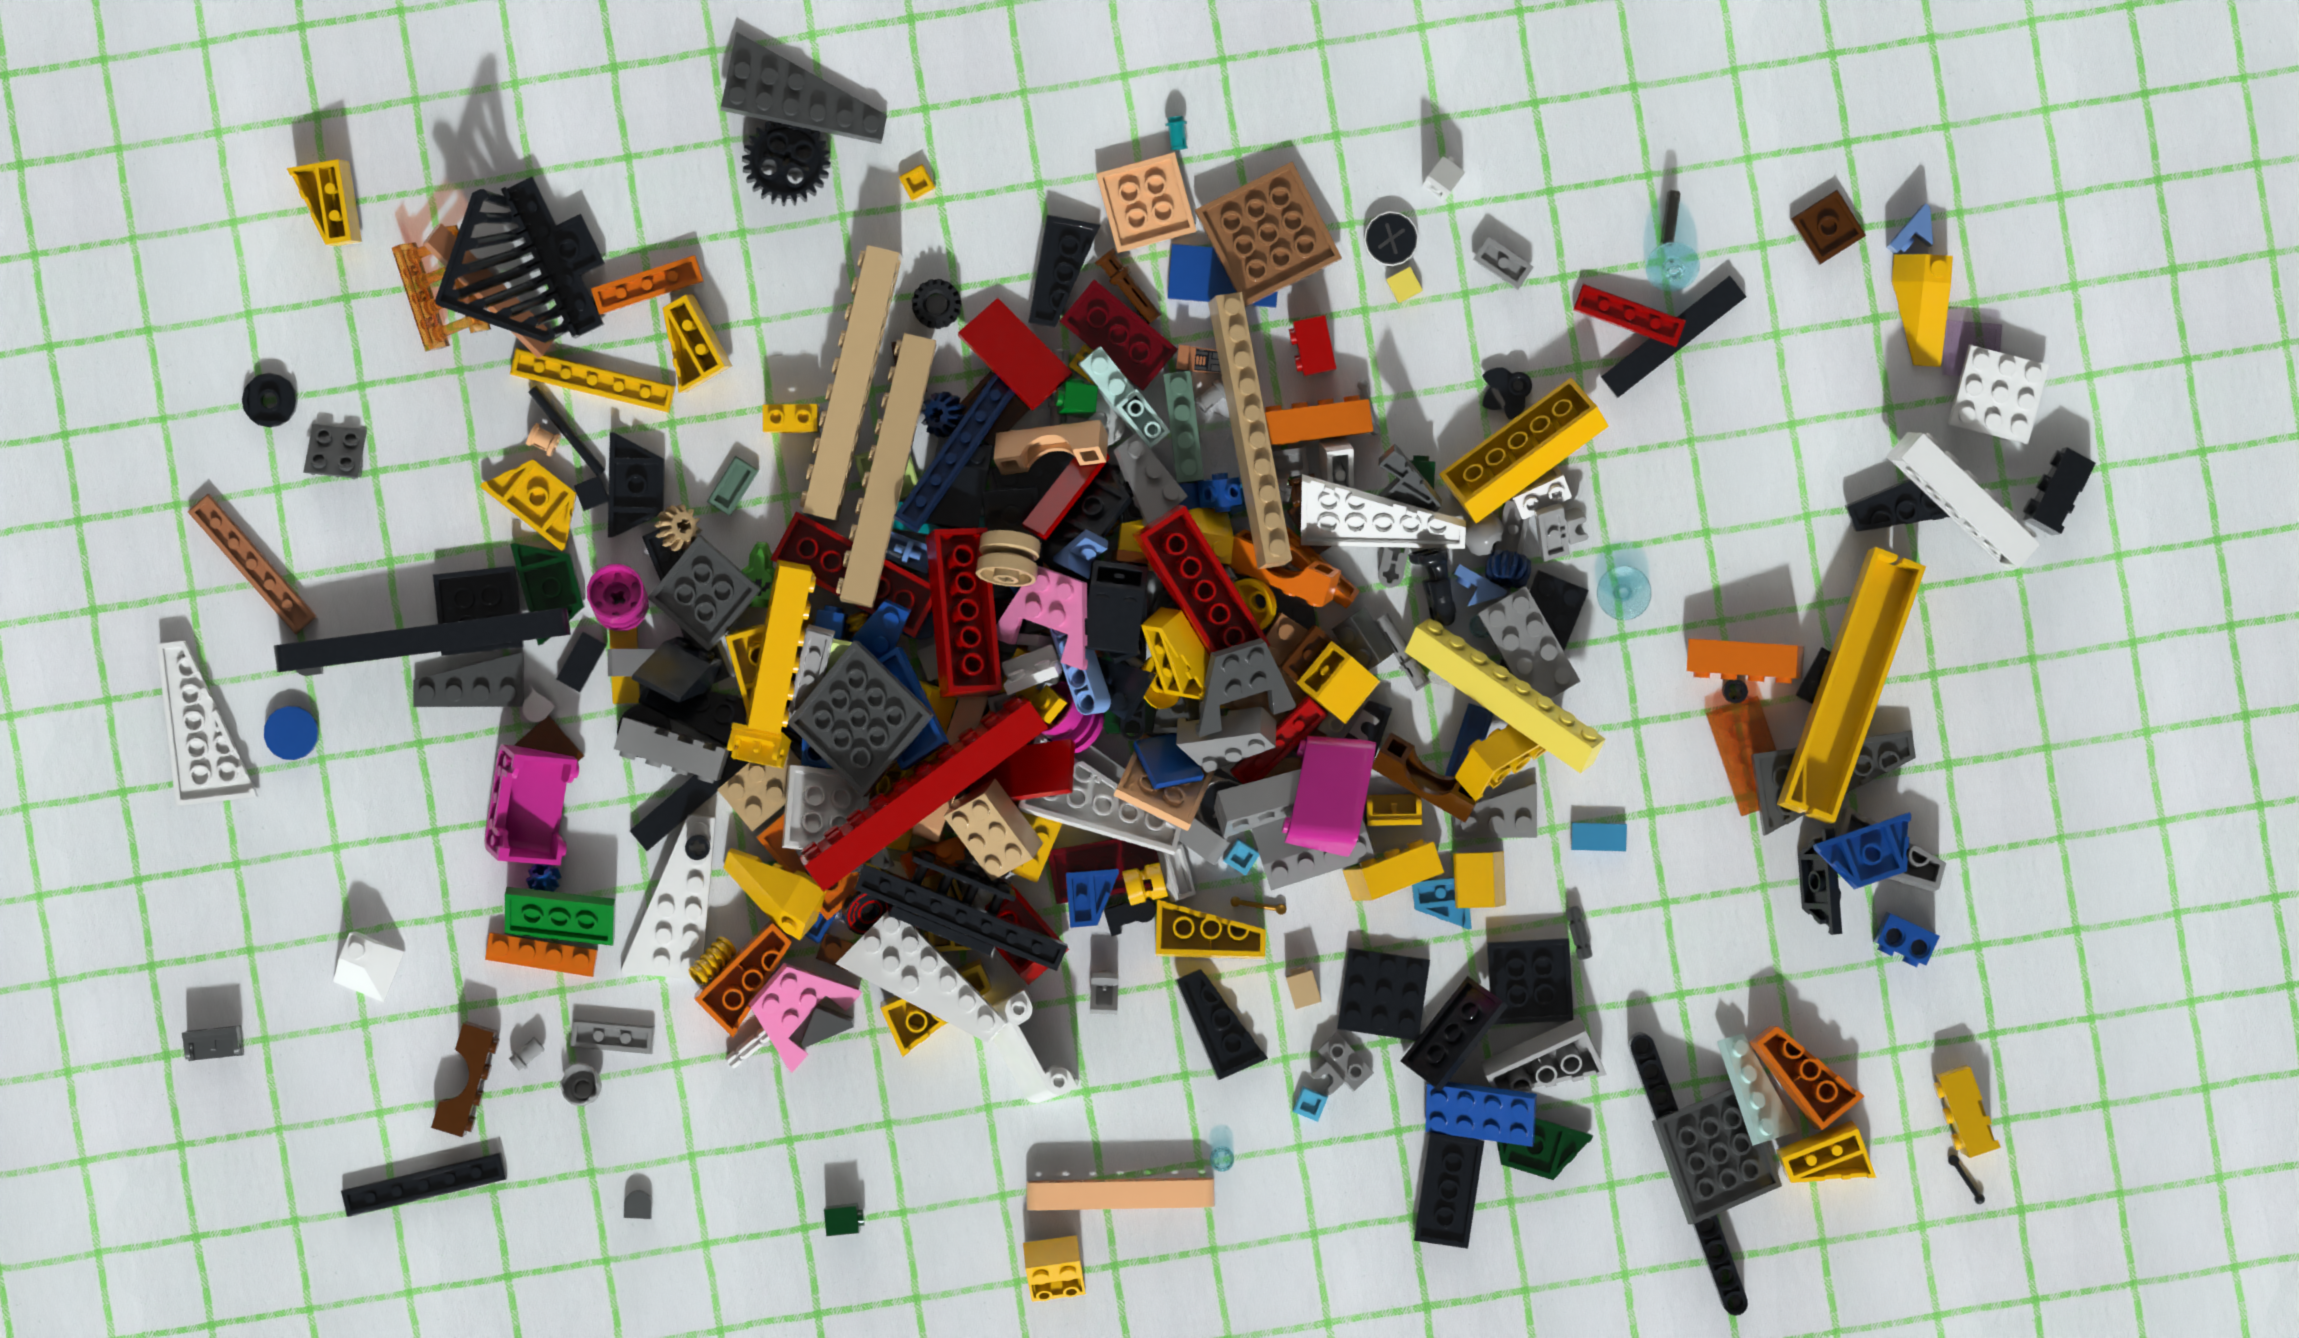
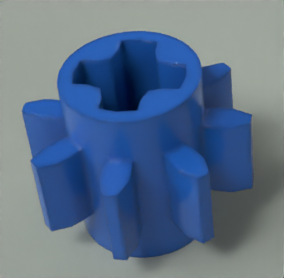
[526,864,562,892]

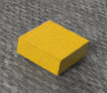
[899,164,936,201]

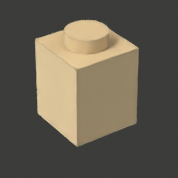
[1286,966,1322,1009]

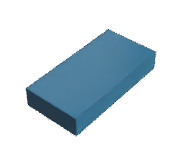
[1571,822,1627,851]

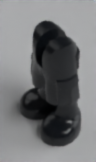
[1408,548,1457,626]

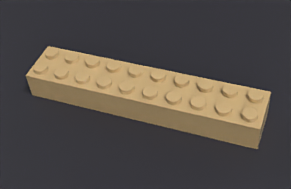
[800,245,902,522]

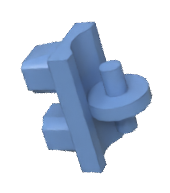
[885,532,929,574]

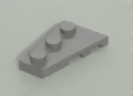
[1114,432,1188,527]

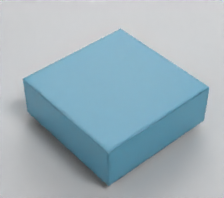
[1223,838,1259,876]
[1293,1086,1328,1122]

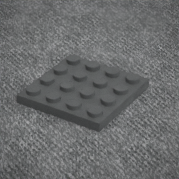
[788,641,934,797]
[1652,1087,1782,1225]

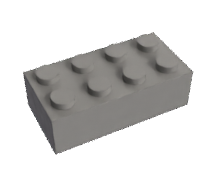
[1477,586,1581,699]

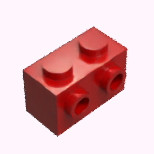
[1288,315,1337,377]

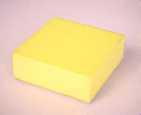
[1386,267,1423,304]

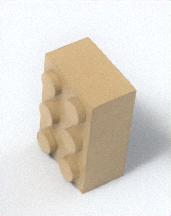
[717,746,808,831]
[943,779,1043,881]

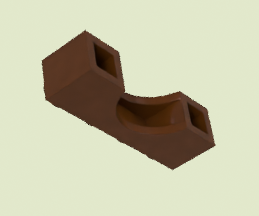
[1372,732,1480,823]
[431,1021,500,1137]

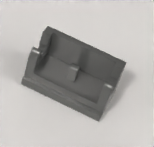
[182,1025,244,1061]

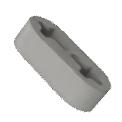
[1378,547,1409,588]

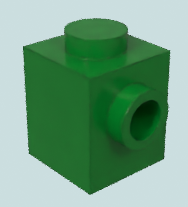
[1054,379,1098,419]

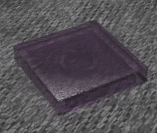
[1942,320,2002,376]

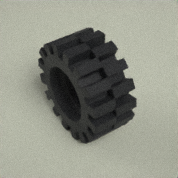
[912,279,962,329]

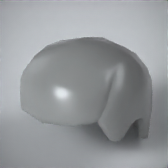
[1465,513,1504,556]
[560,1062,602,1107]

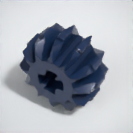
[920,391,966,438]
[1485,549,1532,589]

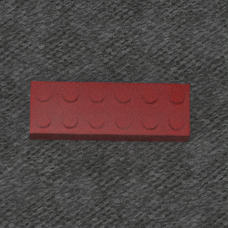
[1132,505,1271,656]
[770,511,932,638]
[926,528,1002,698]

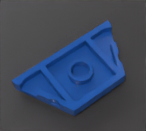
[1813,812,1911,890]

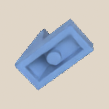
[1887,204,1933,254]
[1053,529,1108,579]
[1453,564,1507,607]

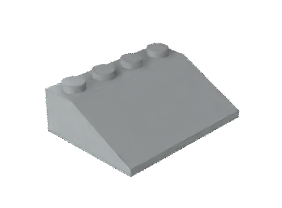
[1252,816,1375,891]

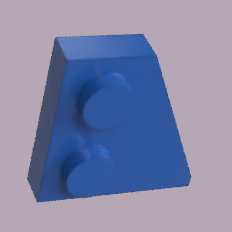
[1066,869,1119,928]

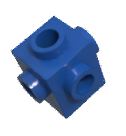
[1197,473,1242,512]

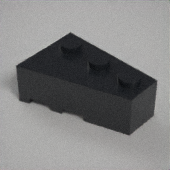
[2023,447,2096,535]

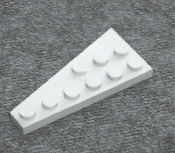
[1301,474,1466,549]
[1017,733,1182,855]
[836,911,1008,1043]

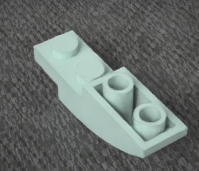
[1078,346,1170,448]

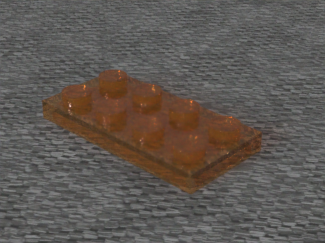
[1705,696,1777,817]

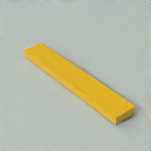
[510,348,676,413]

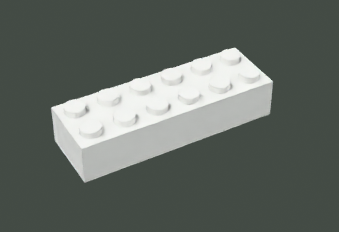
[1886,432,2040,569]

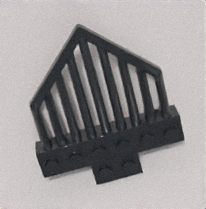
[435,177,605,343]

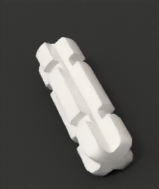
[725,1027,770,1068]

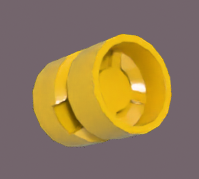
[1122,862,1168,905]

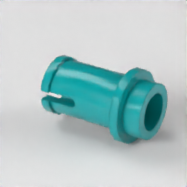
[1165,116,1188,151]

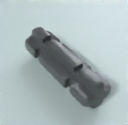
[1566,906,1593,960]

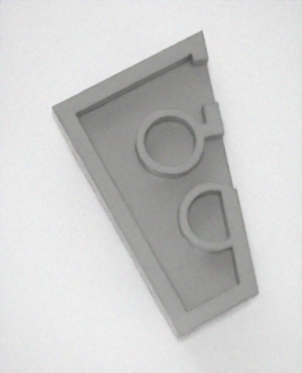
[1454,783,1537,838]

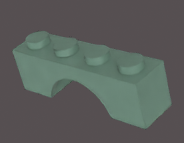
[1163,371,1204,484]

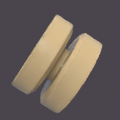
[976,530,1041,587]

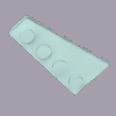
[1717,1033,1798,1146]

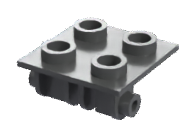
[303,424,367,479]

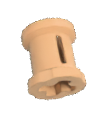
[526,423,561,456]

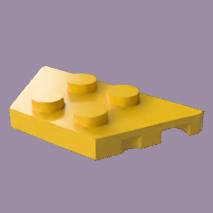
[480,459,577,551]

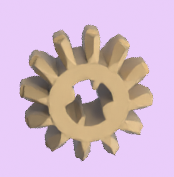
[654,504,702,551]

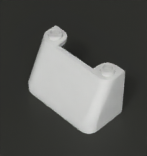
[991,986,1079,1103]

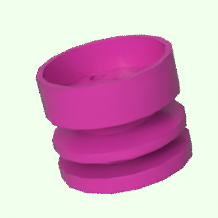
[587,564,649,631]
[1041,681,1105,753]

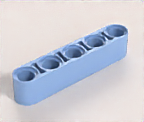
[1049,628,1111,715]

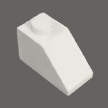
[1423,156,1465,201]
[1319,437,1354,489]

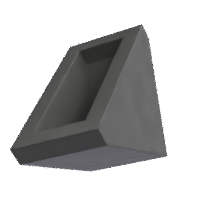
[801,1004,854,1048]

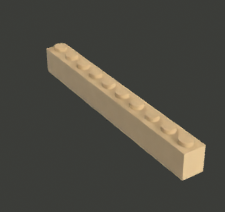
[1208,292,1292,569]
[836,333,937,609]

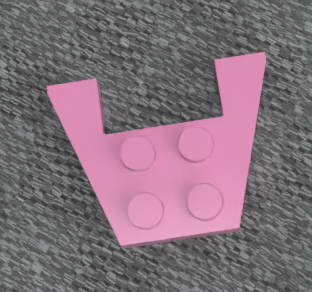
[996,566,1088,670]
[748,963,862,1073]

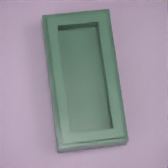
[707,456,759,516]

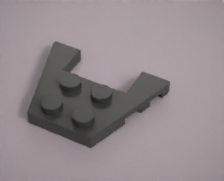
[1377,444,1442,512]
[1195,638,1296,737]

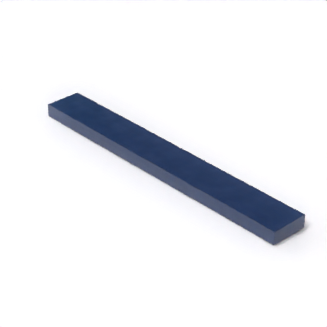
[894,373,1015,533]

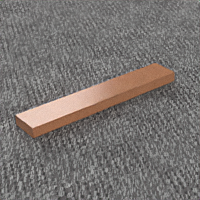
[423,223,555,358]
[188,494,317,635]

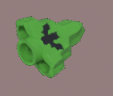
[742,542,775,608]

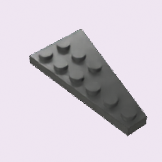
[720,32,887,144]
[1751,731,1916,836]

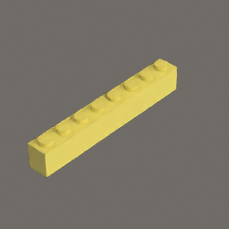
[1405,618,1606,773]

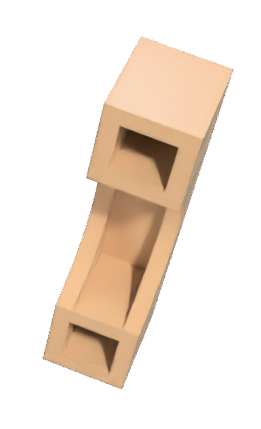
[994,420,1108,475]

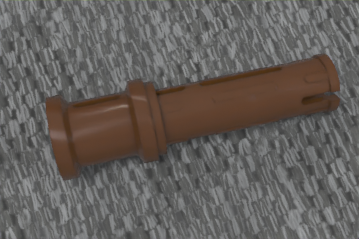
[1095,248,1162,324]

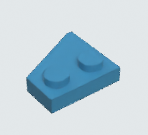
[1412,877,1472,929]

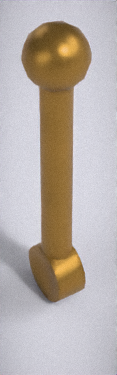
[1230,896,1287,915]

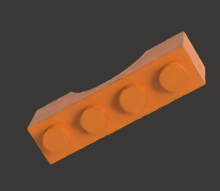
[1226,529,1341,607]

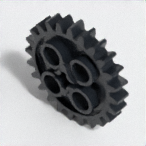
[742,121,831,206]

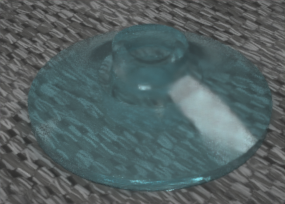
[1645,242,1700,292]
[1597,566,1651,620]

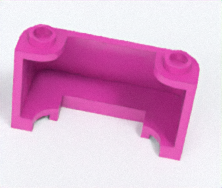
[1282,736,1376,857]
[484,744,579,866]

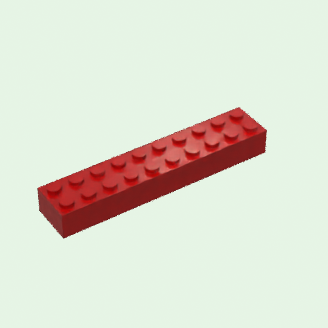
[799,694,1048,892]

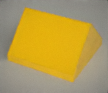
[1453,851,1506,908]

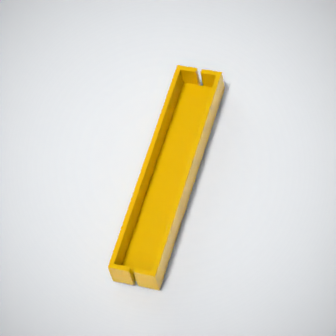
[1777,547,1926,824]

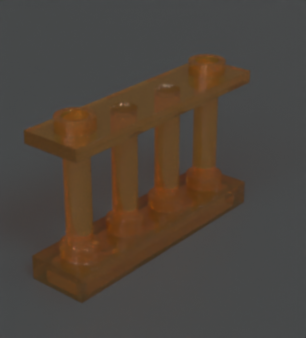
[392,225,491,352]

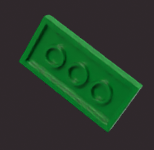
[505,887,615,946]

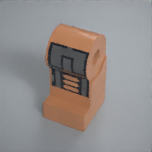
[1176,345,1221,374]

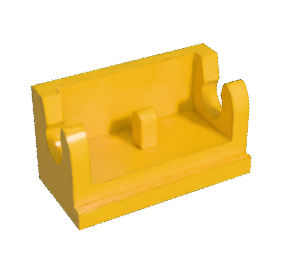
[727,723,792,769]
[1366,794,1422,826]

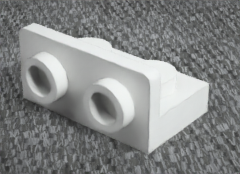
[1512,465,1572,519]
[1002,644,1063,695]

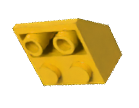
[1297,641,1380,724]
[1023,1235,1086,1302]

